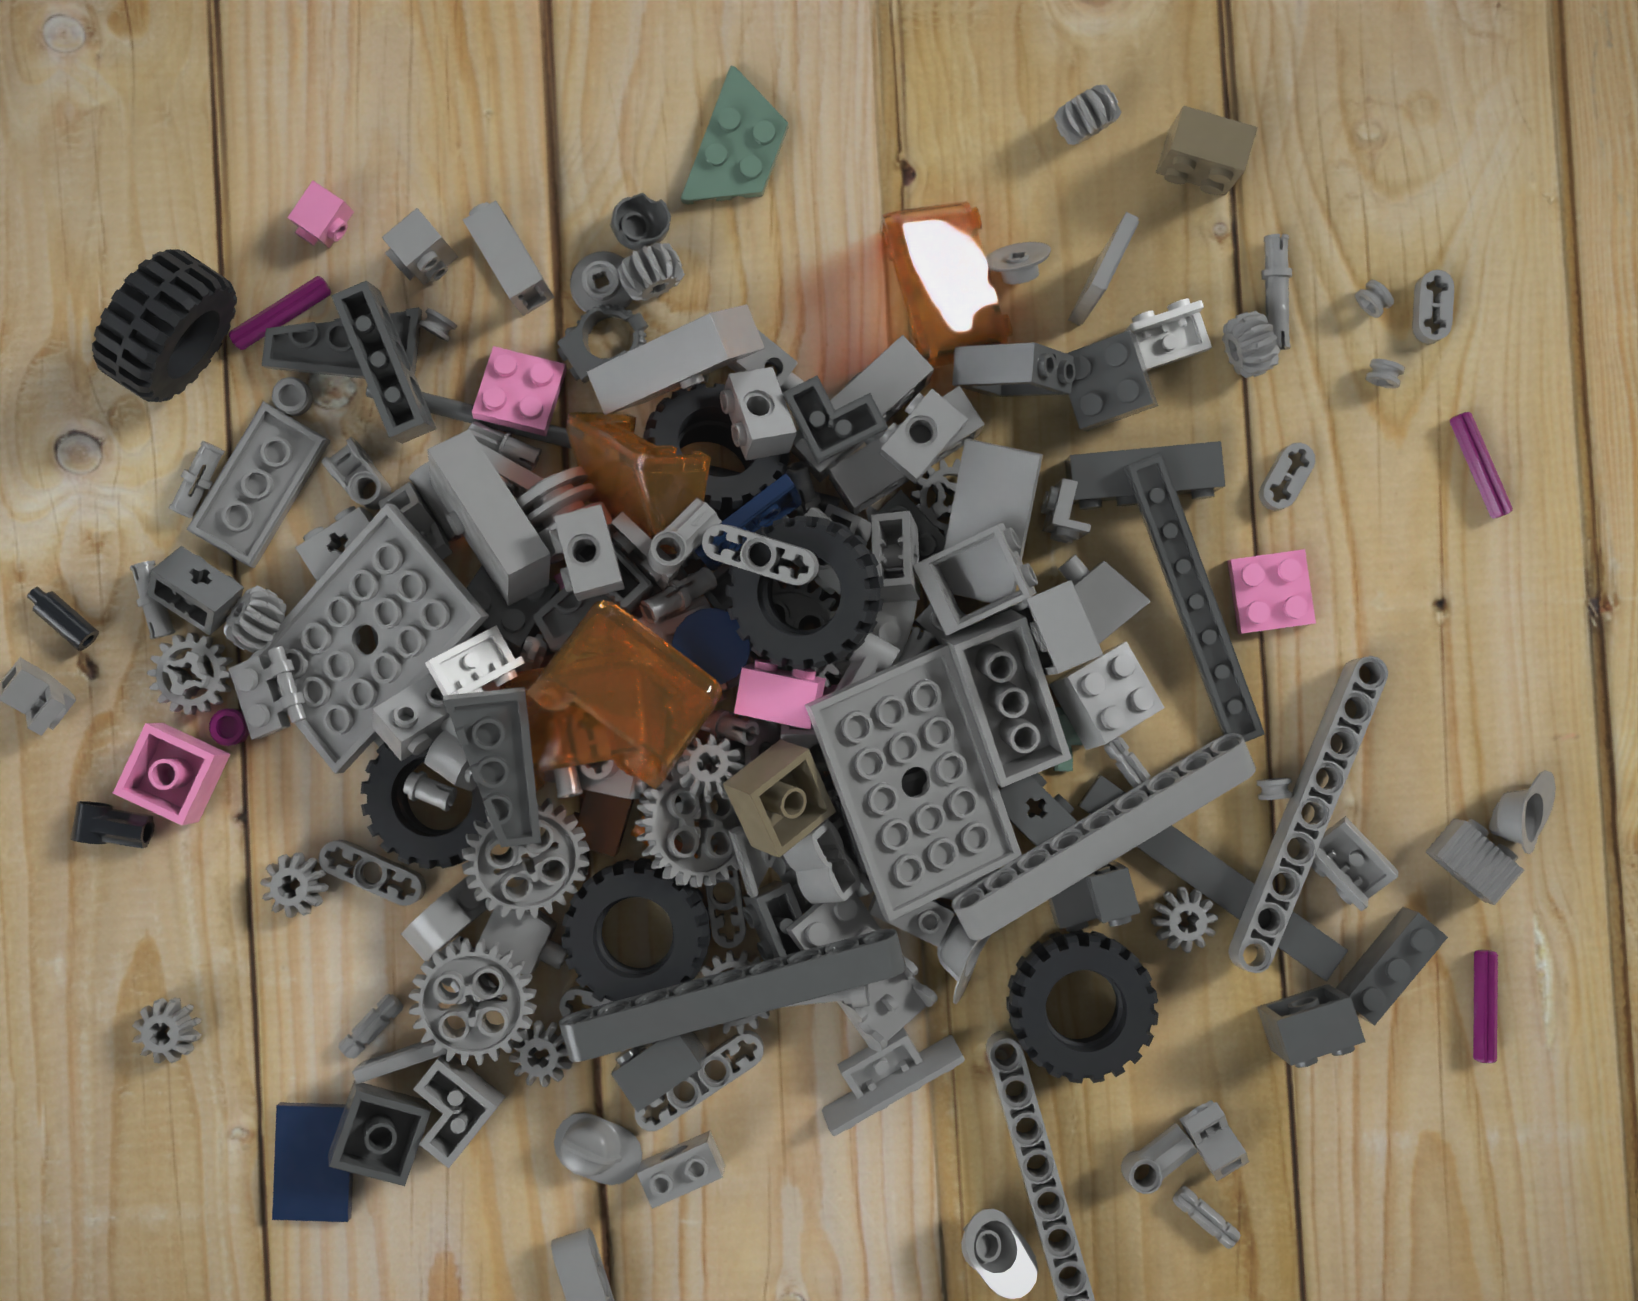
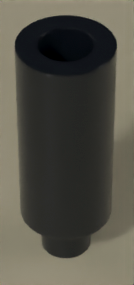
[27,587,99,651]

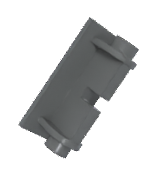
[876,490,946,562]

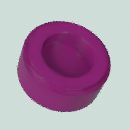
[209,708,249,746]

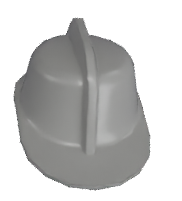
[1489,770,1556,854]
[937,915,991,1004]
[554,1112,642,1185]
[961,1208,1038,1299]

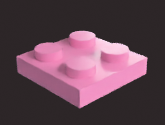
[472,346,567,436]
[1227,549,1316,634]

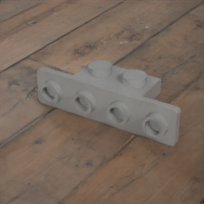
[822,1027,965,1136]

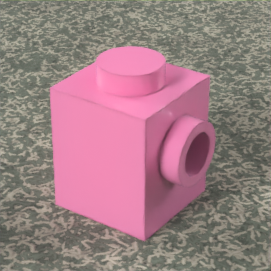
[287,181,354,248]

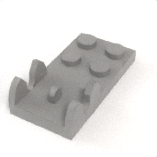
[786,892,938,1052]

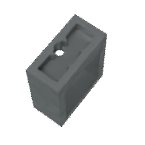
[952,342,1075,397]

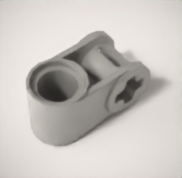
[321,437,391,510]

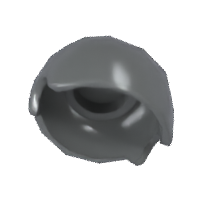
[610,193,671,251]

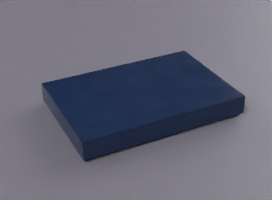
[695,474,802,571]
[272,1102,353,1222]

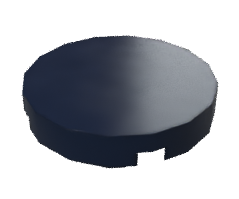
[672,608,750,686]

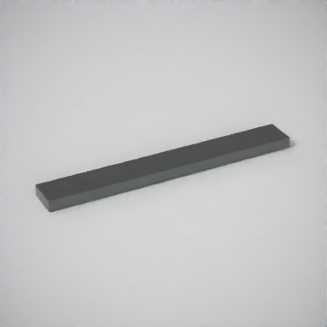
[1124,453,1265,742]
[1078,775,1348,981]

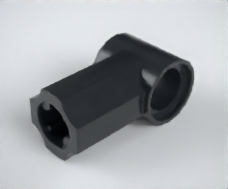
[70,801,155,848]

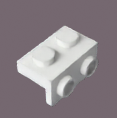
[1124,298,1212,371]
[425,625,525,696]

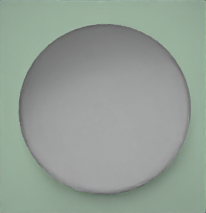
[272,377,313,416]

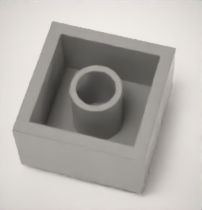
[1049,641,1165,750]

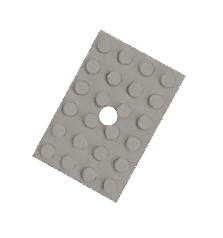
[248,504,489,774]
[805,644,1022,922]

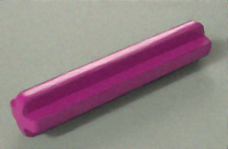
[229,276,331,350]
[1450,412,1513,519]
[1473,950,1498,1063]

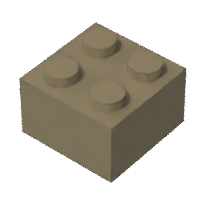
[1156,106,1258,195]
[723,739,836,858]

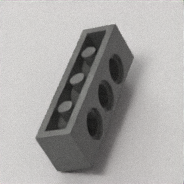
[331,281,437,444]

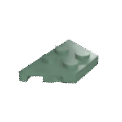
[681,66,789,205]

